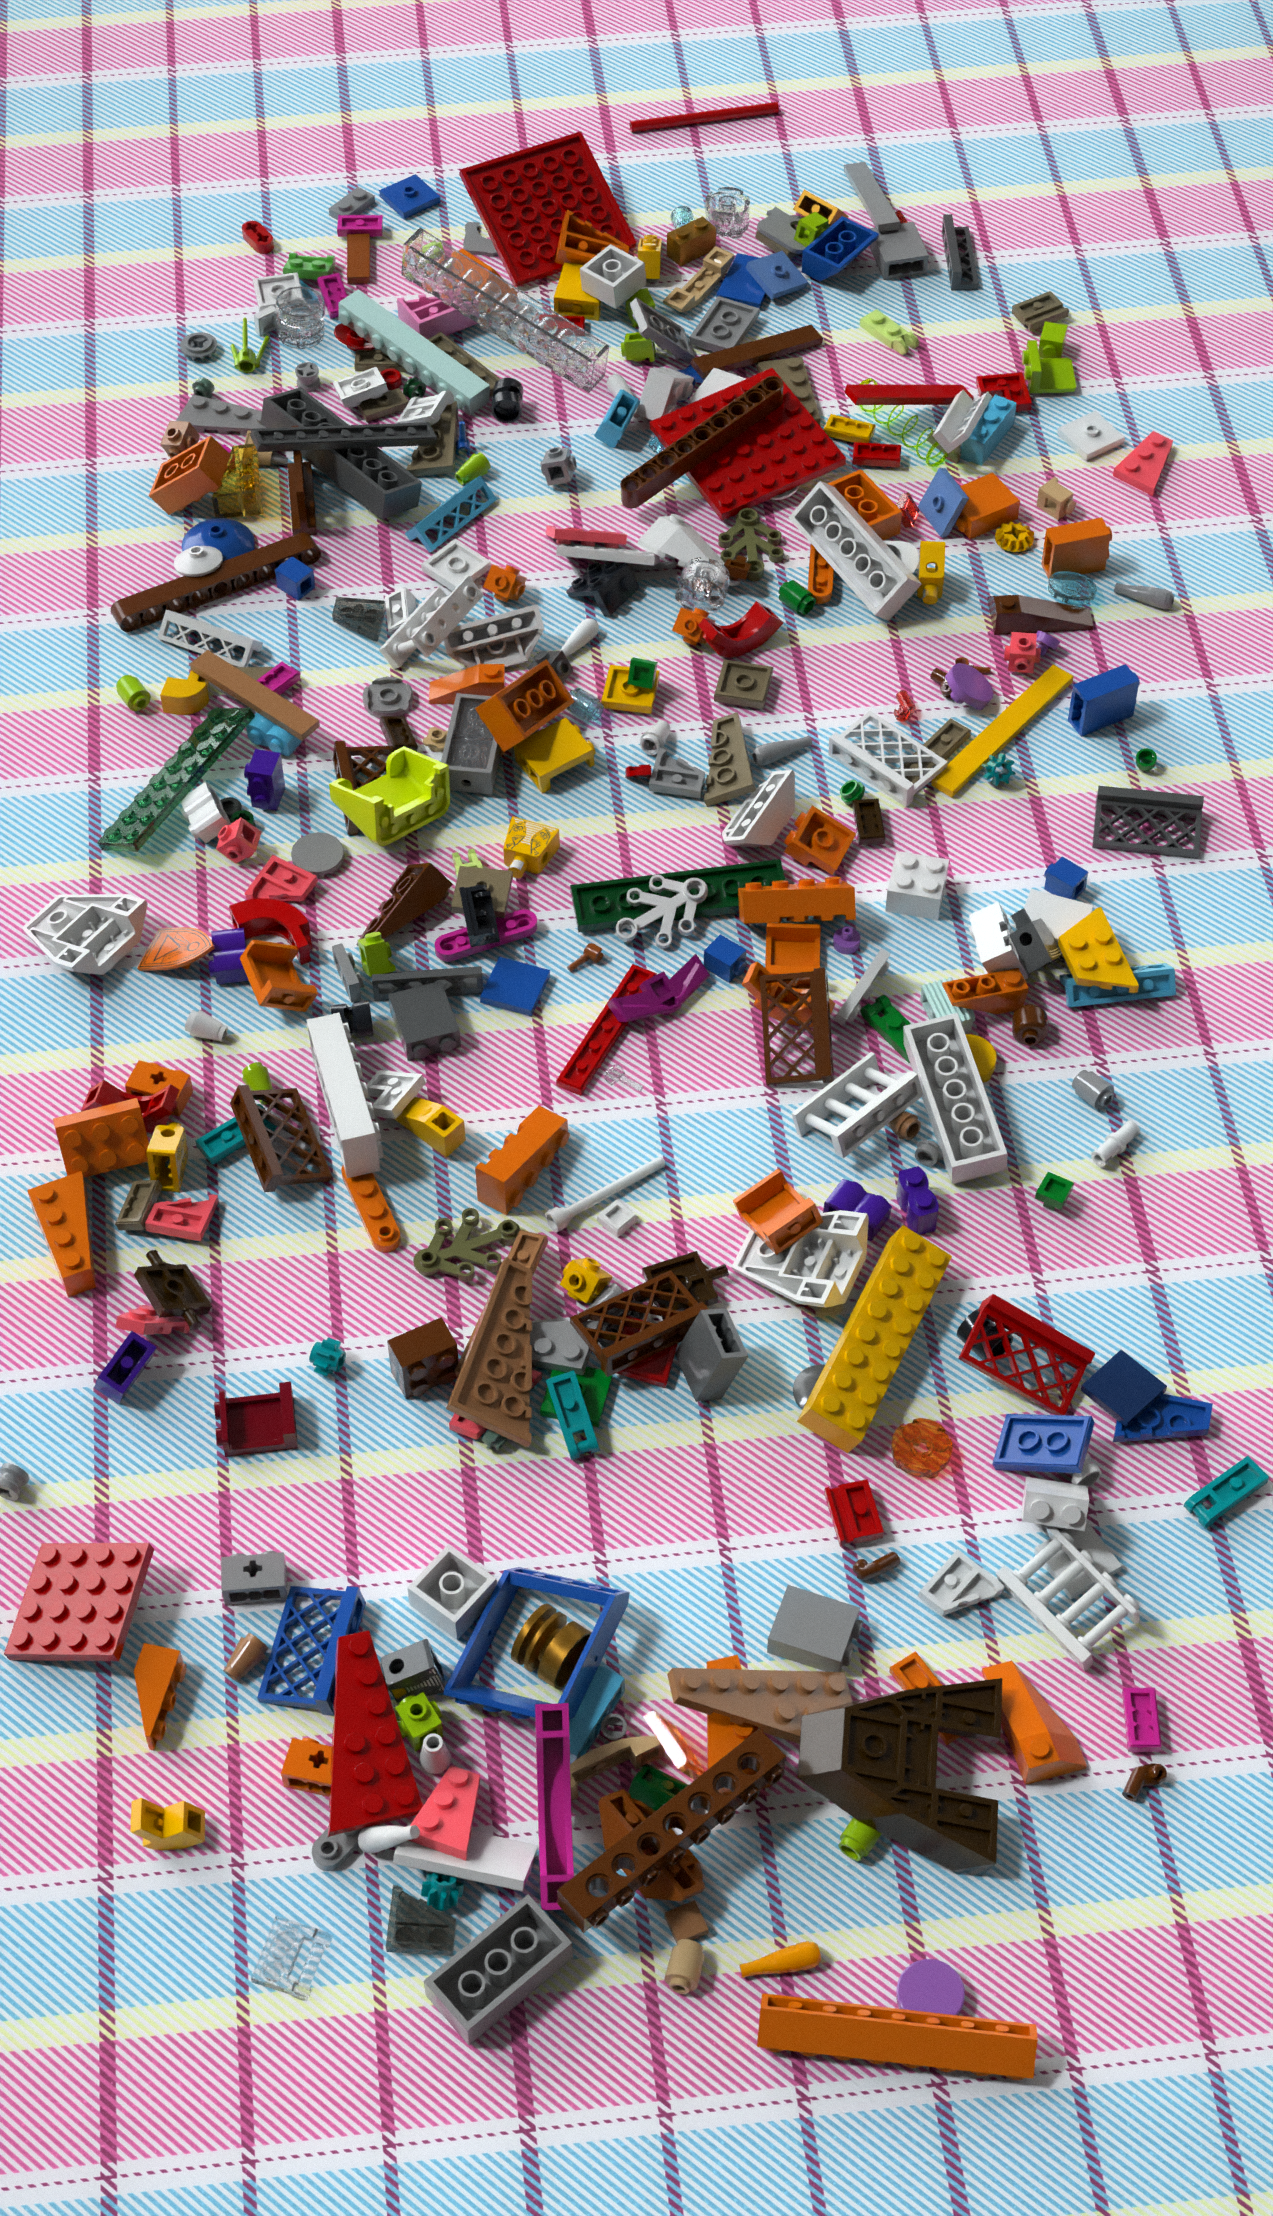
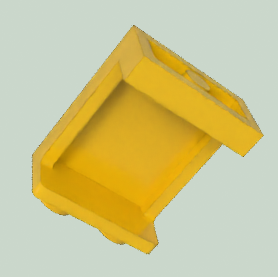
[554,262,601,321]
[513,717,596,794]

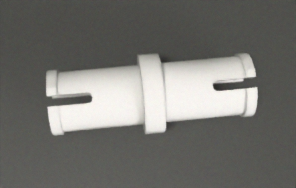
[1091,1120,1140,1167]

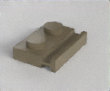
[1012,291,1069,332]

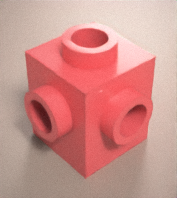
[1004,632,1041,673]
[216,817,261,864]

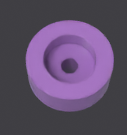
[1036,630,1060,657]
[833,926,860,954]

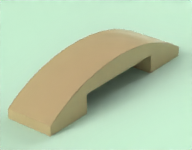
[663,246,734,312]
[570,1736,665,1801]

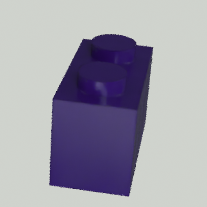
[94,1331,157,1404]

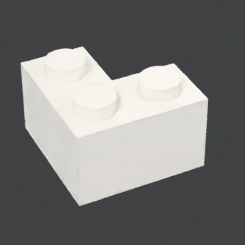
[636,368,694,420]

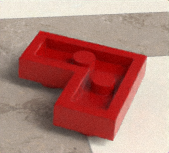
[976,372,1032,412]

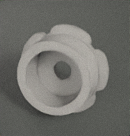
[915,1140,942,1167]

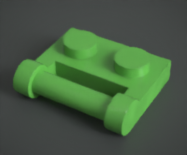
[283,252,336,280]

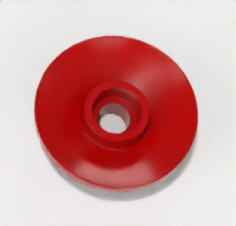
[334,323,375,351]

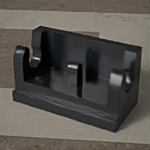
[459,885,500,947]

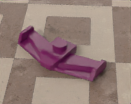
[608,954,710,1022]

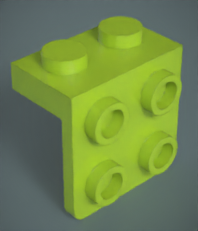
[1022,340,1076,394]

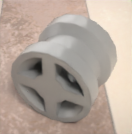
[295,362,320,392]
[0,1463,30,1501]

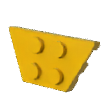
[1058,907,1139,993]

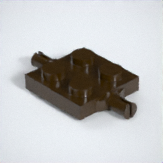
[134,1250,212,1330]
[633,1251,729,1320]

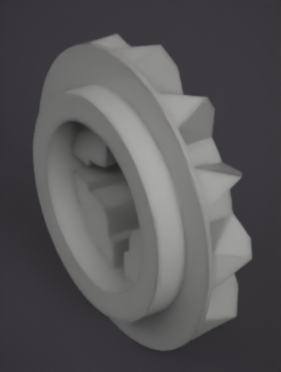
[180,332,217,360]

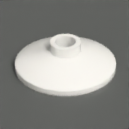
[174,546,223,577]

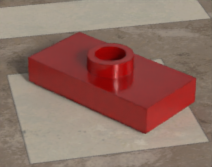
[852,442,901,468]

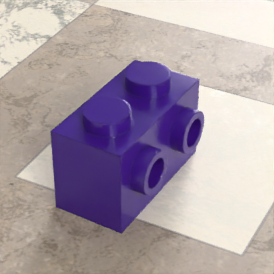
[244,749,286,811]

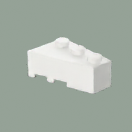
[969,902,1029,979]

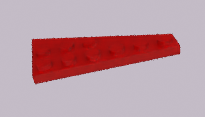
[328,1630,423,1837]

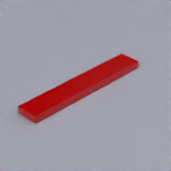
[844,385,974,405]
[556,964,657,1096]

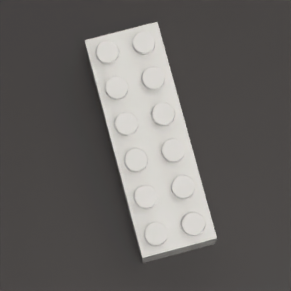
[788,481,921,621]
[306,1013,384,1178]
[903,1013,1008,1184]

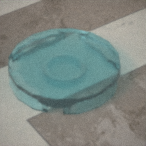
[1047,571,1097,606]

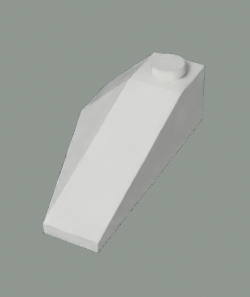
[637,514,741,586]

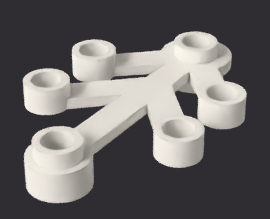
[616,875,708,949]

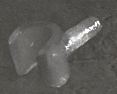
[604,1064,643,1092]

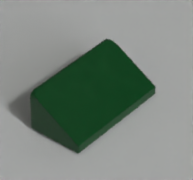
[628,1764,694,1811]

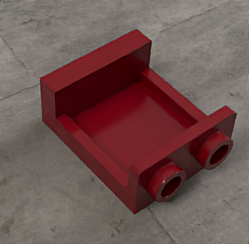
[214,1381,298,1457]

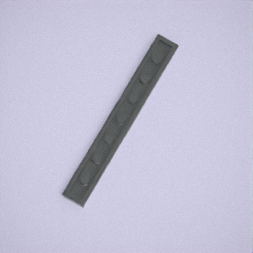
[250,422,437,452]

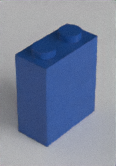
[1068,664,1140,737]

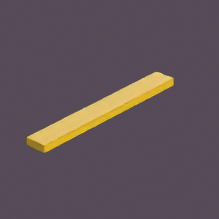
[931,664,1074,798]

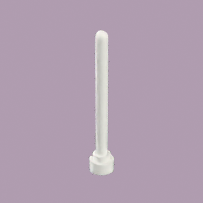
[545,1157,665,1233]

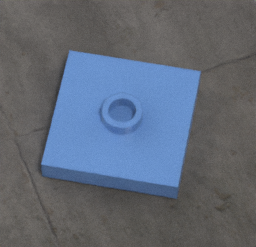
[746,251,808,300]
[918,468,969,537]

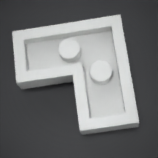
[366,1070,426,1119]

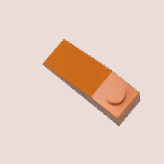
[429,664,506,704]

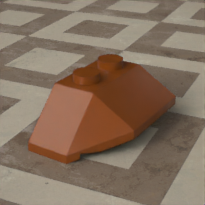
[598,1789,705,1901]

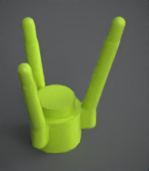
[230,317,270,373]

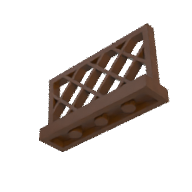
[287,426,317,535]
[332,741,391,835]
[760,968,834,1085]
[230,1085,332,1192]
[570,1270,709,1377]

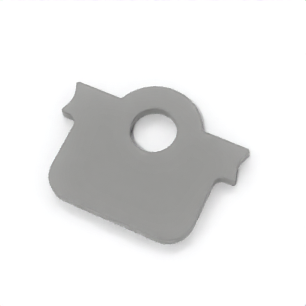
[757,207,806,254]

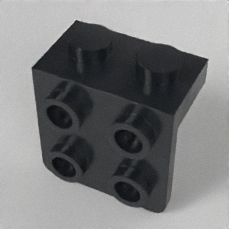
[566,562,640,616]

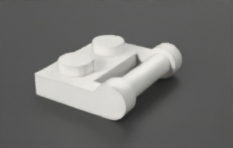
[396,390,454,425]

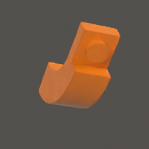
[741,961,836,1027]

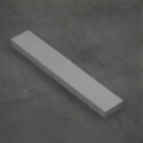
[844,162,900,232]

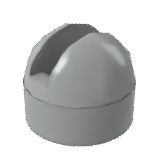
[601,1714,627,1741]

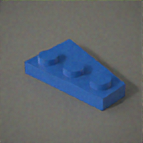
[1113,1394,1213,1442]

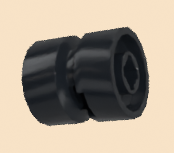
[491,378,523,423]
[330,1000,374,1037]
[957,1309,1013,1364]

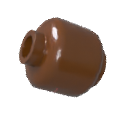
[1012,1004,1048,1046]

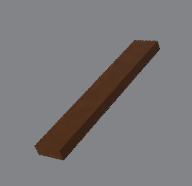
[691,324,823,379]

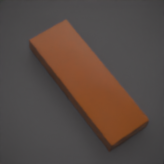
[347,233,370,284]

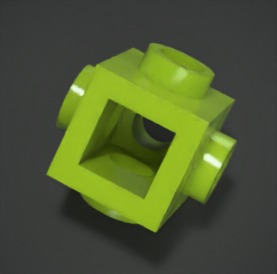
[395,1692,443,1752]

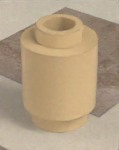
[664,1939,705,1994]

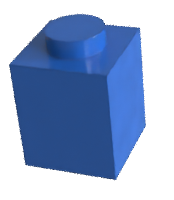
[275,557,316,601]
[1044,856,1088,900]
[704,934,747,983]

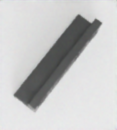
[942,214,979,291]
[372,966,483,1002]

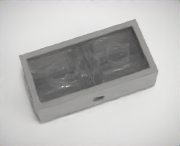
[441,693,502,795]

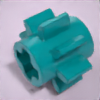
[982,753,1016,786]
[309,1337,346,1376]
[421,1872,464,1911]

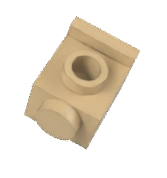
[1037,477,1076,520]

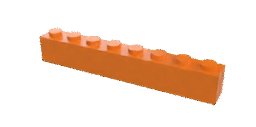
[757,1993,1038,2080]

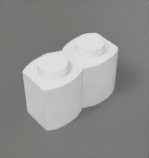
[180,782,231,843]

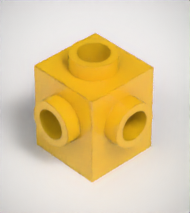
[560,1257,613,1304]

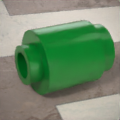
[778,580,816,615]

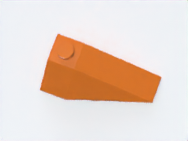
[981,1660,1087,1785]

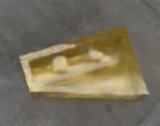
[212,444,264,518]

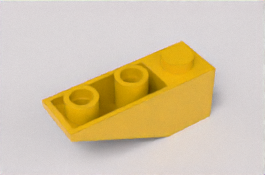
[638,235,662,279]
[395,1097,466,1158]

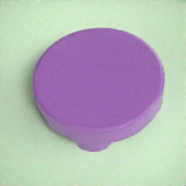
[945,663,993,711]
[896,1959,965,2016]

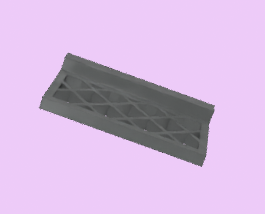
[1092,786,1204,859]

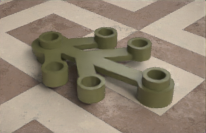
[718,508,784,582]
[413,1208,520,1282]

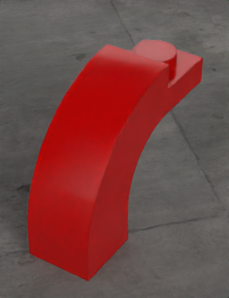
[698,601,783,658]
[229,898,313,965]
[81,1080,180,1133]

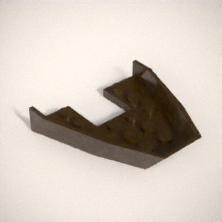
[797,1678,1003,1877]

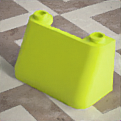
[329,746,450,846]

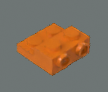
[783,805,857,875]

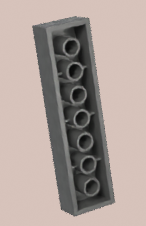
[261,387,422,519]

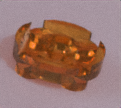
[891,1418,953,1479]

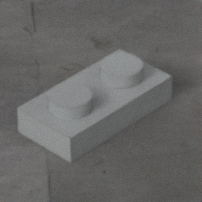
[329,187,375,220]
[332,943,364,1003]

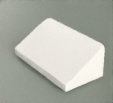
[385,587,416,634]

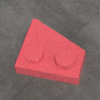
[244,855,318,901]
[145,1194,219,1242]
[115,1305,190,1335]

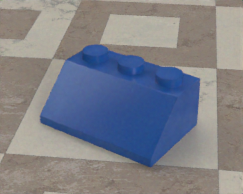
[802,216,879,281]

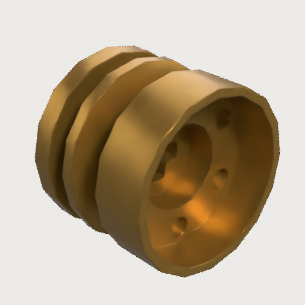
[511,1603,592,1690]

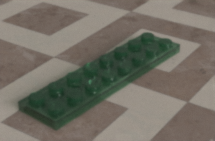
[97,707,255,852]

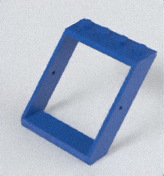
[443,1567,630,1719]

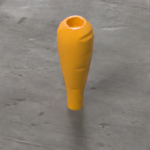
[739,1941,821,1978]

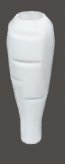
[606,374,641,418]
[561,618,599,658]
[358,1825,420,1853]

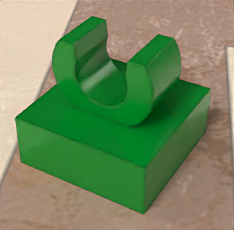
[627,657,658,689]
[1035,1172,1074,1211]

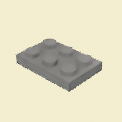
[689,296,760,352]
[630,298,695,363]

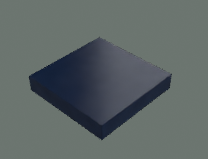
[1081,1349,1167,1428]

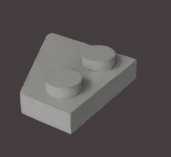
[649,748,705,798]

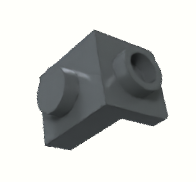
[528,650,573,683]

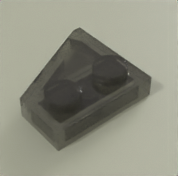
[332,597,386,642]
[386,1885,457,1956]

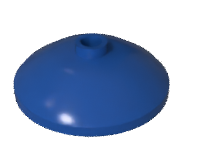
[182,518,255,561]

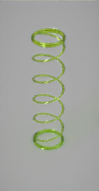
[858,378,949,467]

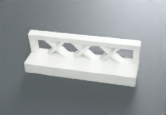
[933,390,992,453]
[157,610,263,667]

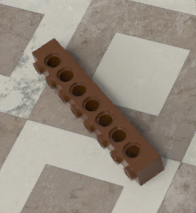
[557,1728,786,1933]

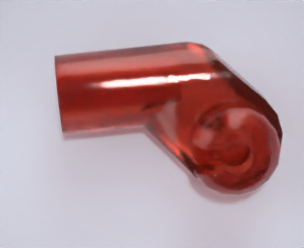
[894,690,916,722]

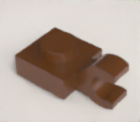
[722,555,752,581]

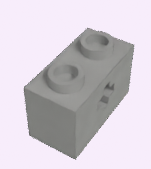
[221,1551,288,1605]

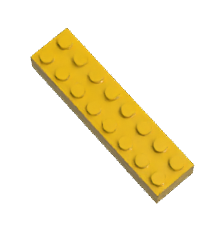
[797,1225,952,1453]

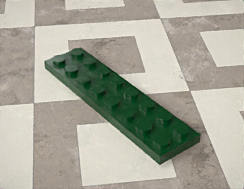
[570,859,786,933]

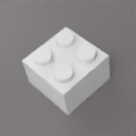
[580,244,646,309]
[885,851,949,920]
[407,1543,497,1640]

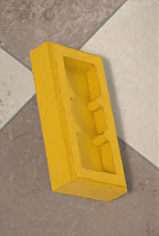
[823,414,876,443]

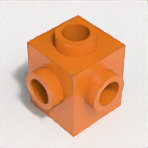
[483,564,527,602]
[672,607,716,646]

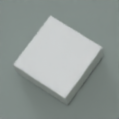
[254,305,279,336]
[597,1199,638,1238]

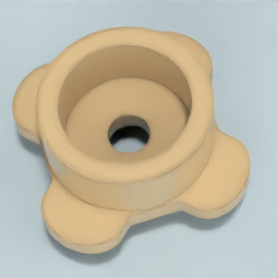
[423,727,448,752]

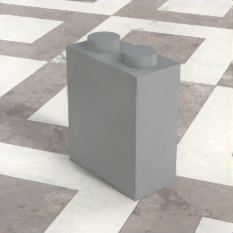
[869,222,929,280]
[767,1585,863,1672]

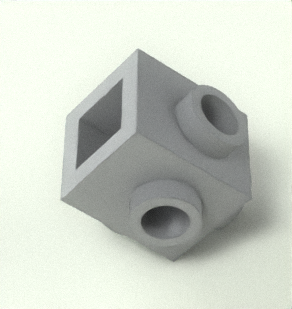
[540,447,577,486]

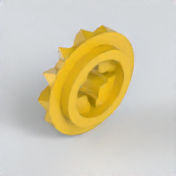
[995,521,1034,552]

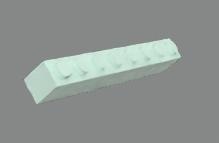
[338,289,490,416]

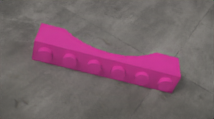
[535,1703,574,1910]

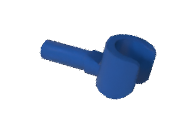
[456,421,470,456]

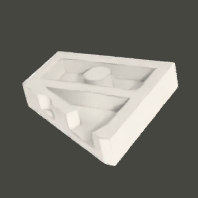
[918,1549,1005,1616]

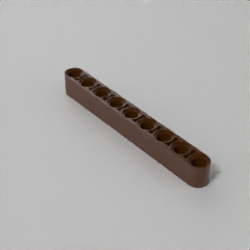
[620,376,783,509]
[110,532,321,632]

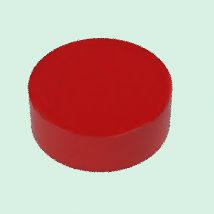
[380,368,402,390]

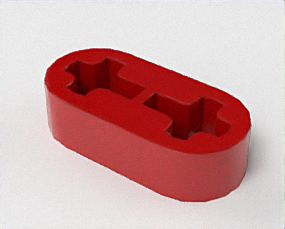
[242,221,274,254]

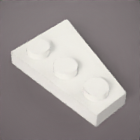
[834,948,891,1026]

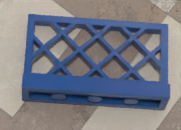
[257,1586,366,1716]

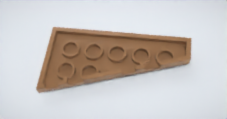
[446,1257,532,1447]
[667,1668,852,1744]

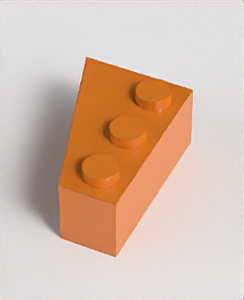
[555,209,629,265]

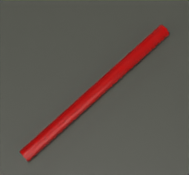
[629,102,779,132]

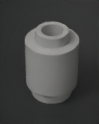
[1072,1070,1114,1109]

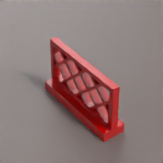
[958,1294,1095,1415]

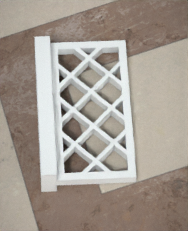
[828,710,948,807]

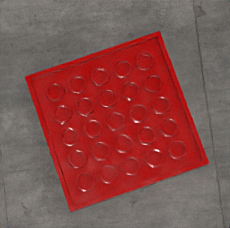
[459,131,637,287]
[650,368,846,521]

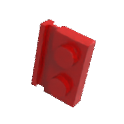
[824,1479,884,1547]

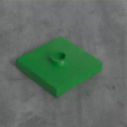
[540,1367,613,1428]

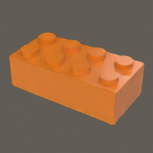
[475,659,575,752]

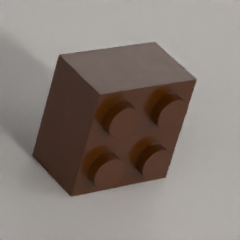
[387,1317,459,1399]

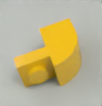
[160,670,210,715]
[130,1798,205,1850]

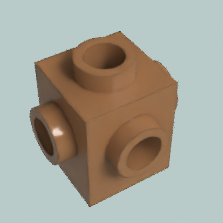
[160,421,200,458]

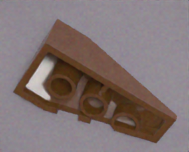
[987,595,1094,635]
[356,863,453,947]

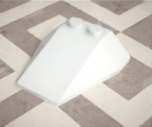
[22,894,148,975]
[732,1210,869,1308]

